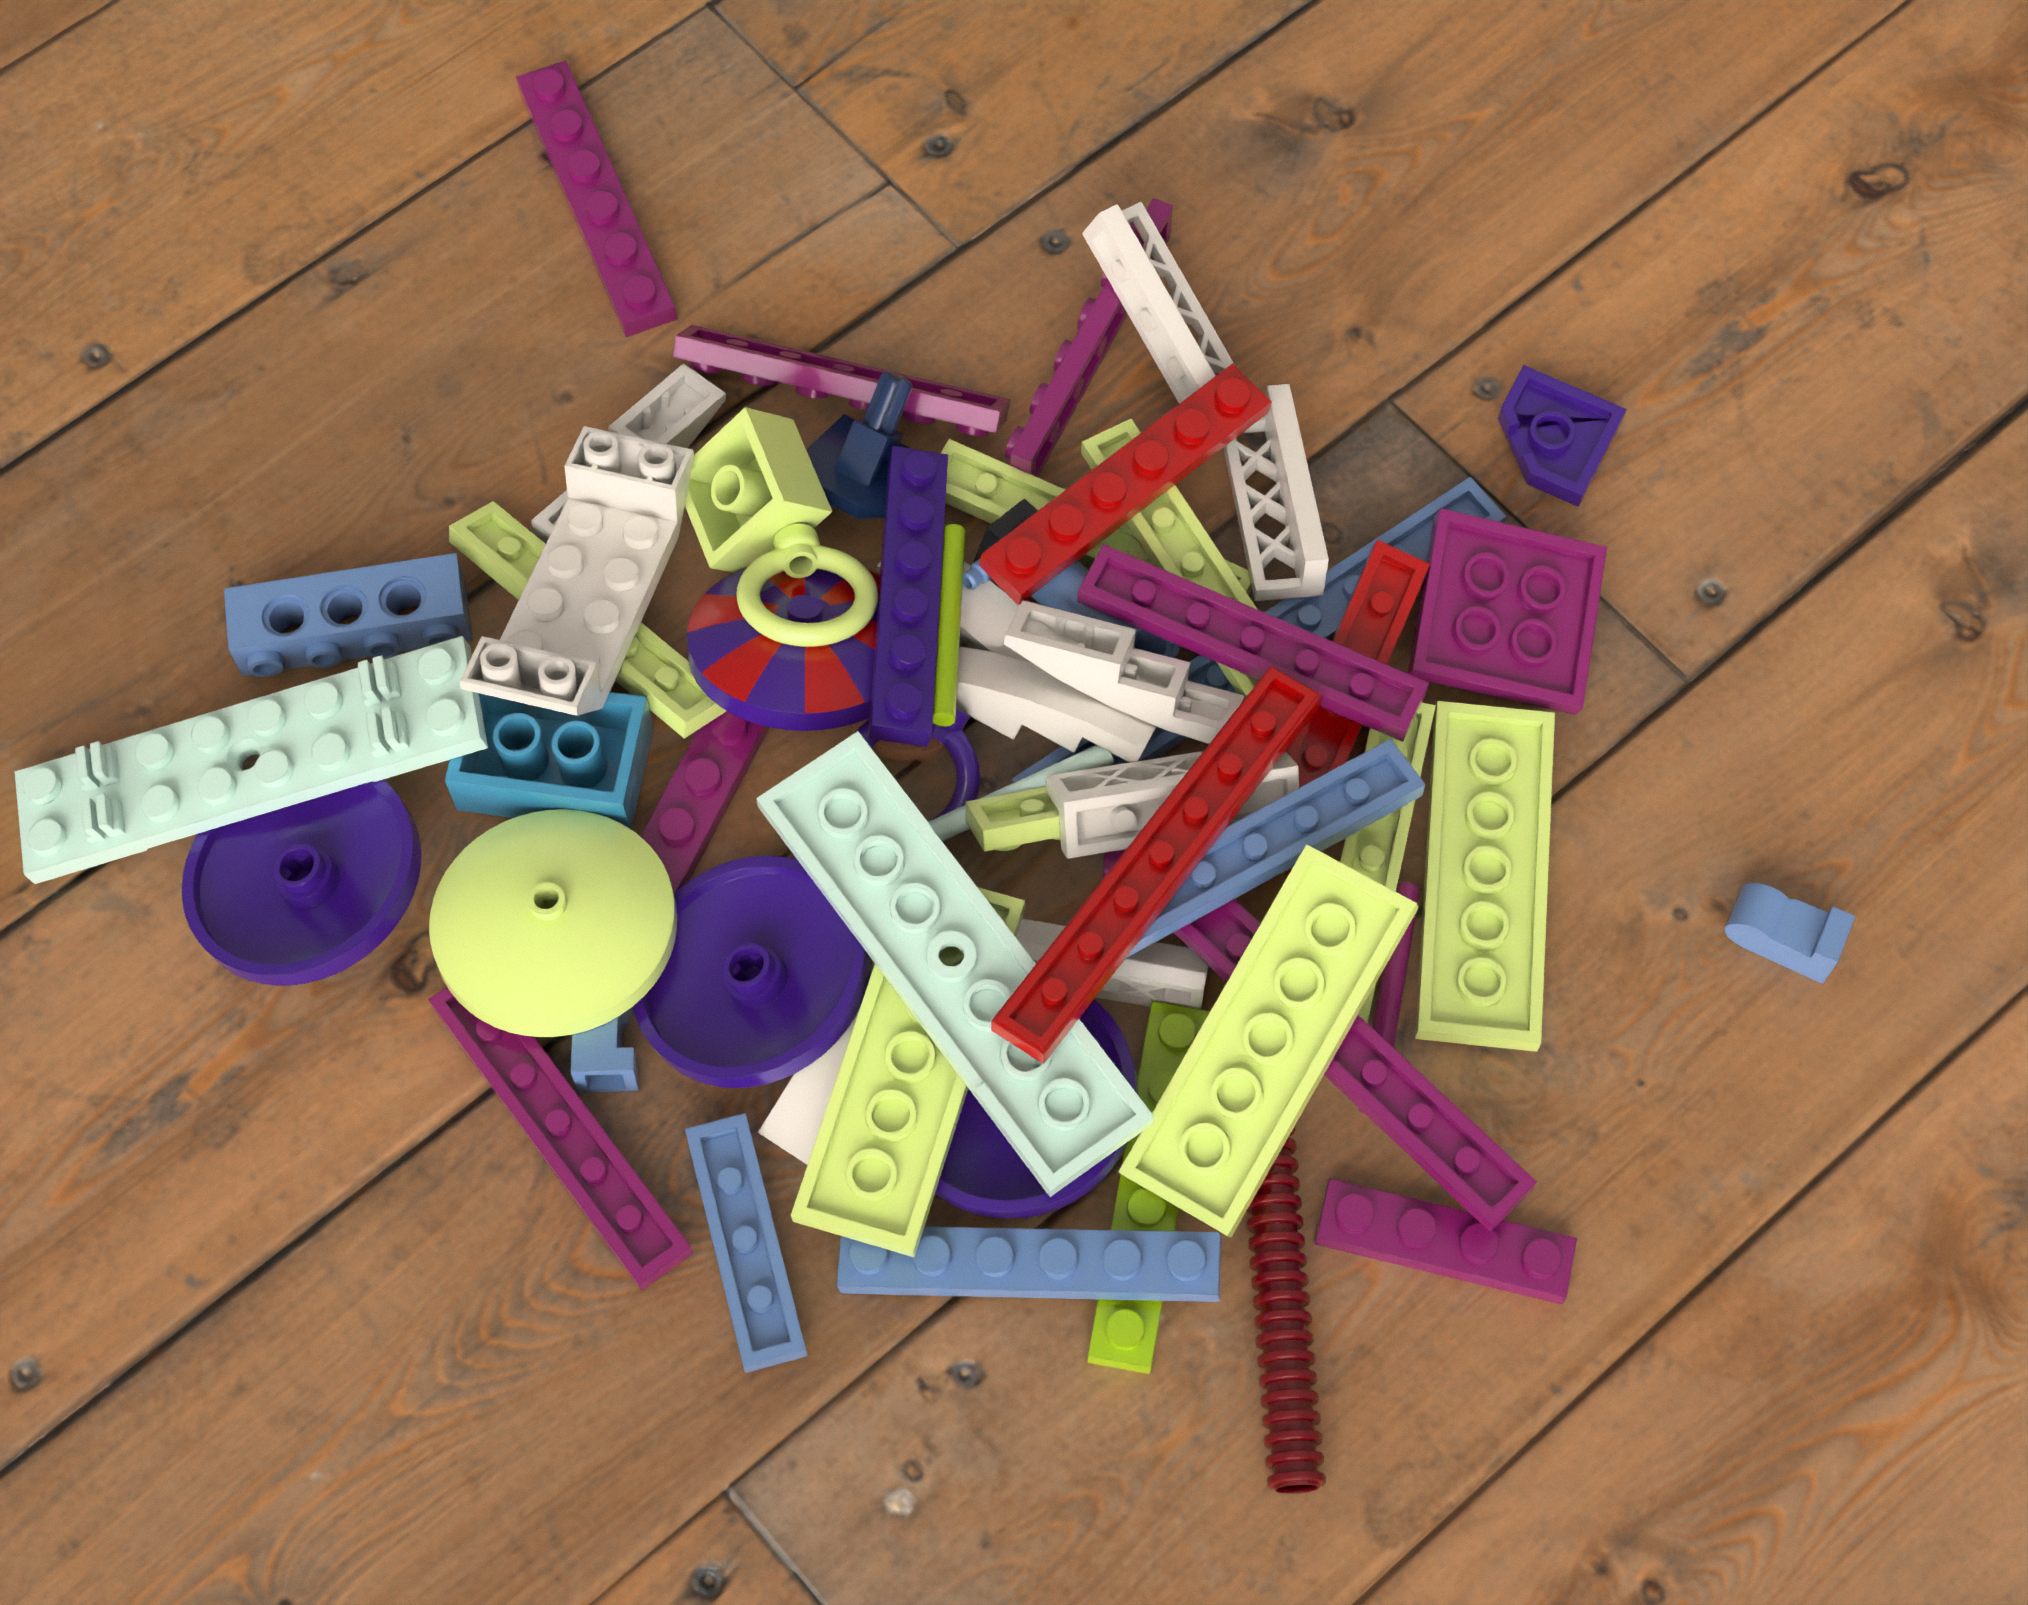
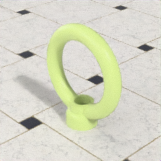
[736,523,878,647]

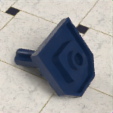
[806,371,913,519]

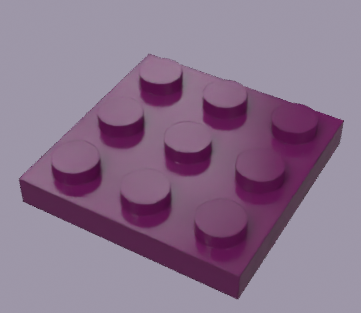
[1408,508,1607,715]

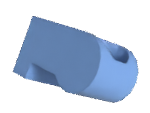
[1725,883,1856,984]
[571,1007,639,1093]

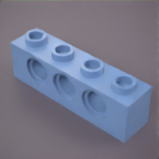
[224,553,473,677]

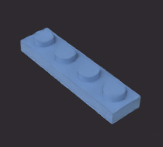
[685,1113,807,1373]

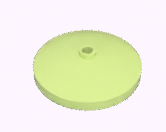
[429,809,677,1037]

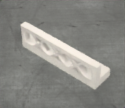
[1082,202,1235,404]
[1223,384,1329,601]
[1045,751,1299,859]
[1016,919,1208,1009]

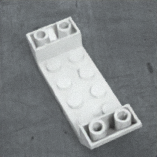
[460,426,694,716]

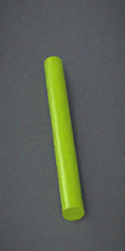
[933,524,965,727]

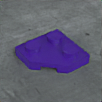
[1498,365,1627,507]

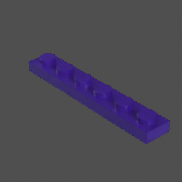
[868,446,948,747]

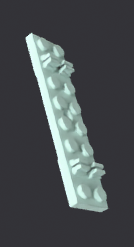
[15,636,488,884]
[756,731,1154,1197]

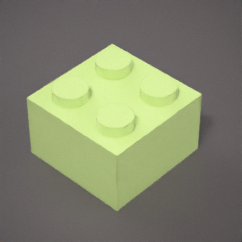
[685,407,833,573]

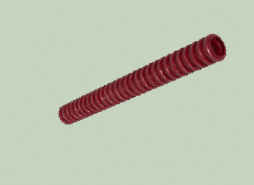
[1246,1126,1326,1494]

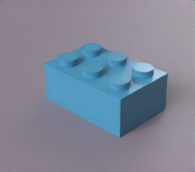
[445,692,654,830]

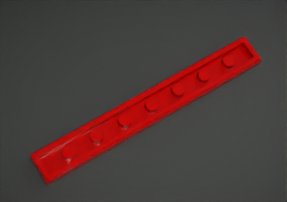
[991,666,1322,1064]

